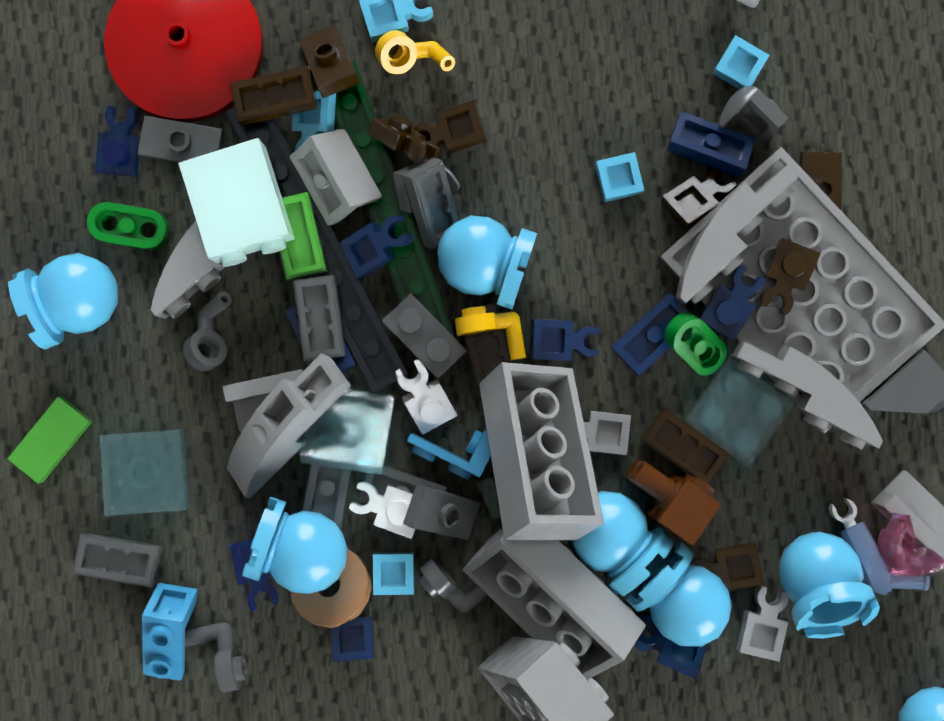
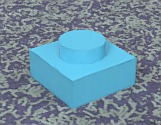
[712,35,770,89]
[595,152,644,202]
[373,552,414,595]

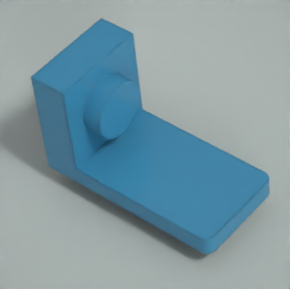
[407,428,491,480]
[142,583,198,681]

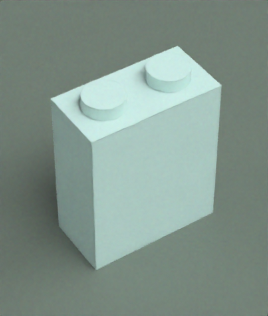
[178,138,295,267]

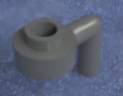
[183,292,232,372]
[419,557,488,613]
[185,622,248,693]

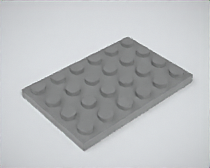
[659,147,944,434]

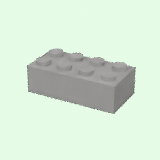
[479,362,604,540]
[463,527,646,680]
[477,636,614,721]

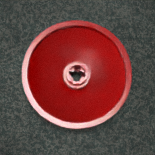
[104,0,263,122]

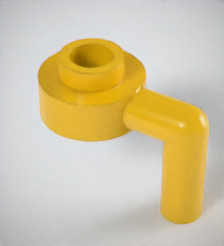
[375,30,455,74]
[454,306,526,360]

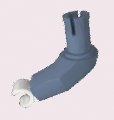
[829,498,930,595]

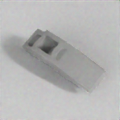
[675,165,799,304]
[151,221,225,319]
[730,341,883,450]
[227,353,351,498]

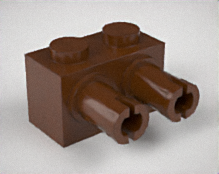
[625,459,722,546]

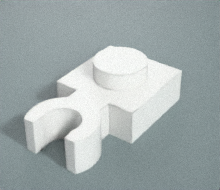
[395,359,457,435]
[349,482,415,539]

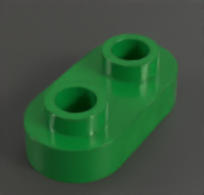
[87,202,170,251]
[664,312,727,376]

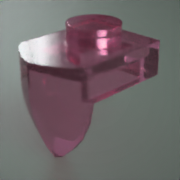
[878,513,944,577]

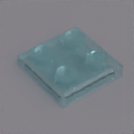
[683,357,795,468]
[300,389,395,475]
[100,429,189,516]

